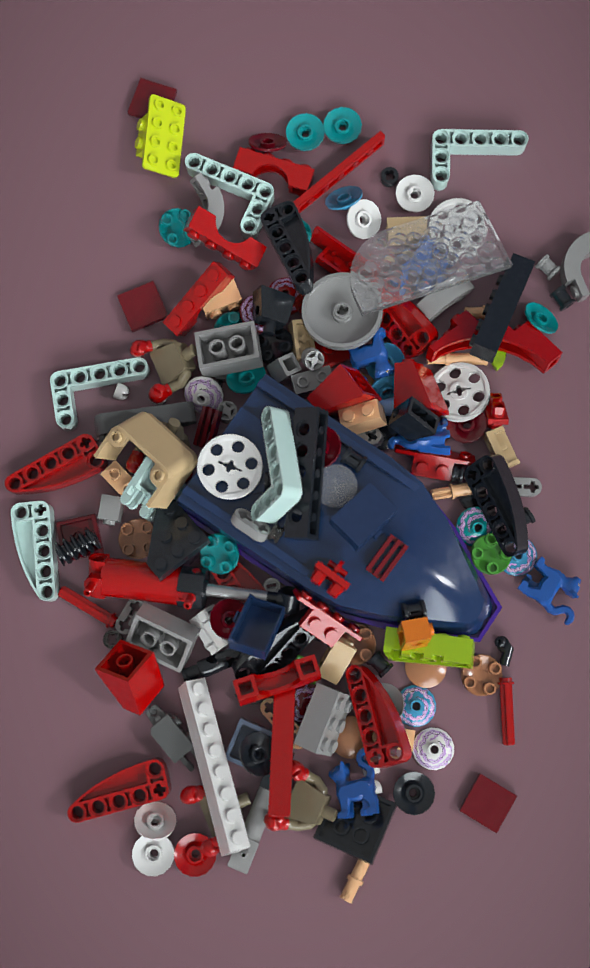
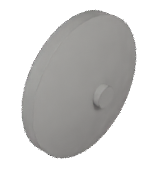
[302,272,383,350]

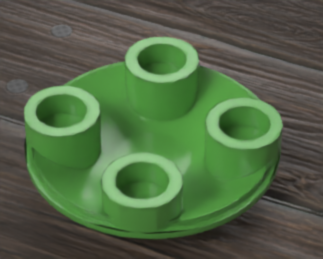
[471,533,511,575]

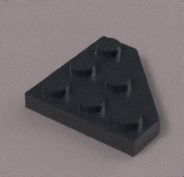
[147,499,210,581]
[313,795,397,865]

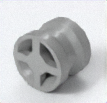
[301,347,324,370]
[217,401,238,424]

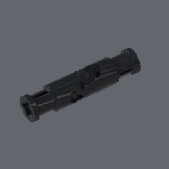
[181,648,241,681]

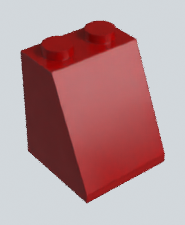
[394,359,449,416]
[307,364,382,418]
[95,639,165,715]

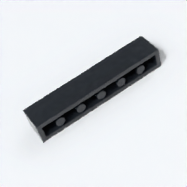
[469,253,536,363]

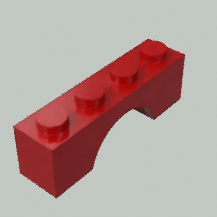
[233,147,314,196]
[183,206,267,271]
[163,261,235,337]
[233,654,321,706]

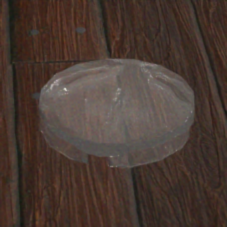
[321,465,357,508]

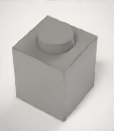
[267,352,302,383]
[98,494,124,526]

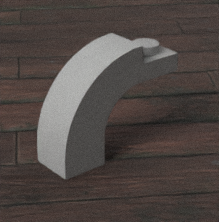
[186,173,224,247]
[560,232,590,303]
[417,273,475,322]

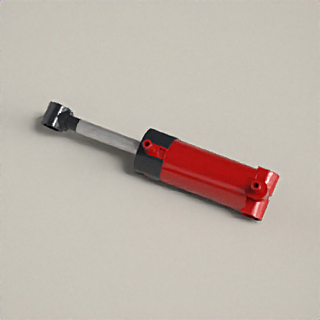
[83,553,301,615]

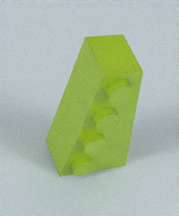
[383,627,475,669]

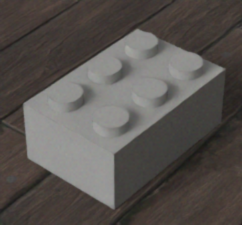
[194,320,263,378]
[126,602,201,673]
[293,683,353,756]

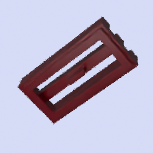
[193,406,223,449]
[365,533,409,582]

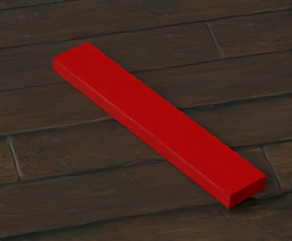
[293,131,385,214]
[268,688,296,817]

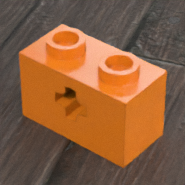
[397,617,434,651]

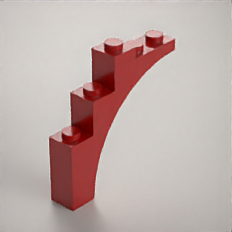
[425,310,563,374]

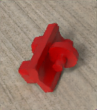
[484,393,509,429]
[310,560,351,599]

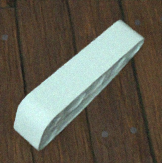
[11,501,60,602]

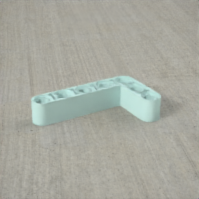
[430,129,529,191]
[185,153,275,239]
[50,357,150,431]
[251,406,302,524]

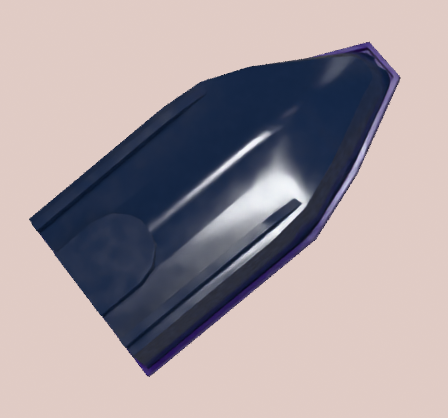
[177,374,502,642]

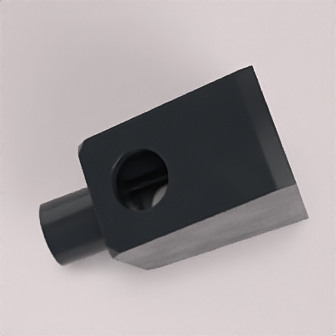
[253,285,295,337]
[388,396,440,441]

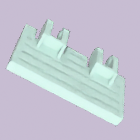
[120,456,186,522]

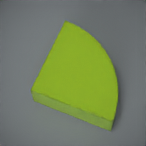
[491,351,506,371]

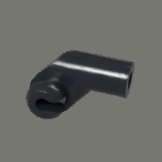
[495,636,514,667]

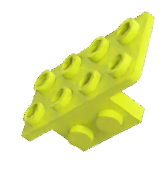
[135,94,186,178]

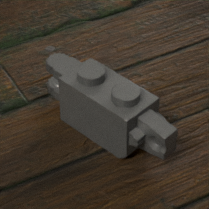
[145,704,196,772]

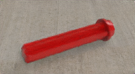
[58,586,118,628]
[497,677,515,746]

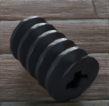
[55,527,102,567]

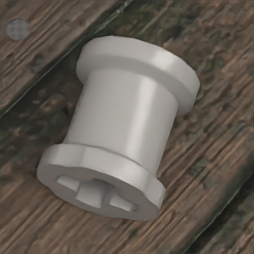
[535,254,562,281]

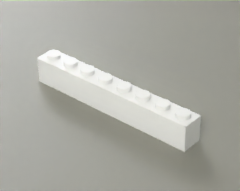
[178,678,250,857]

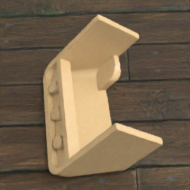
[93,412,198,509]

